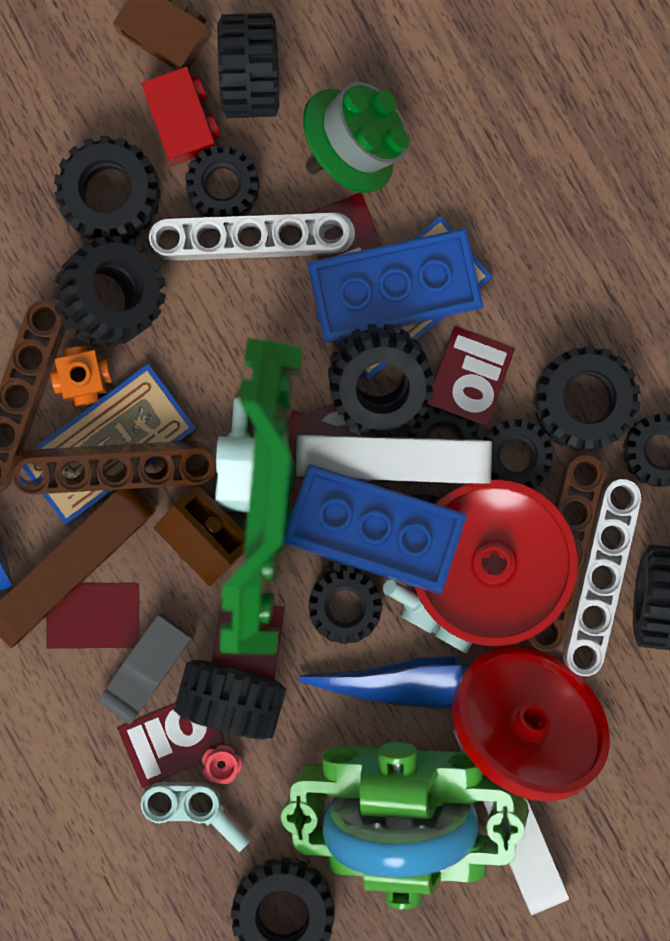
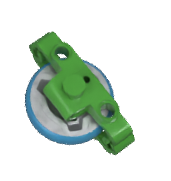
[281,742,529,910]

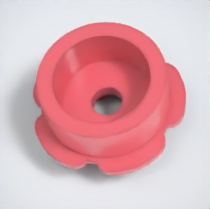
[202,745,242,785]

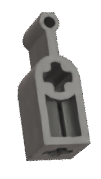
[97,614,193,725]

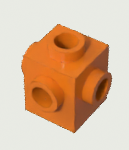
[50,346,112,407]

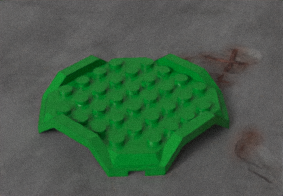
[220,338,303,654]

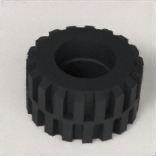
[217,12,280,119]
[54,136,161,243]
[53,236,166,348]
[328,324,434,436]
[533,346,641,451]
[633,544,670,650]
[174,660,286,740]
[231,857,335,941]

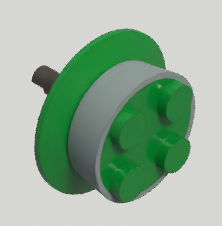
[303,82,410,193]

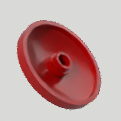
[415,480,578,646]
[452,646,610,801]

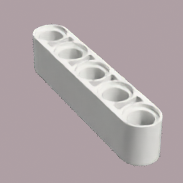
[149,213,350,261]
[296,435,492,483]
[563,479,641,676]
[453,730,569,916]

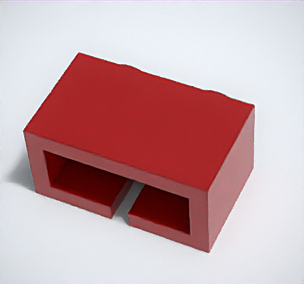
[141,66,220,166]

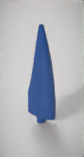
[299,656,470,709]

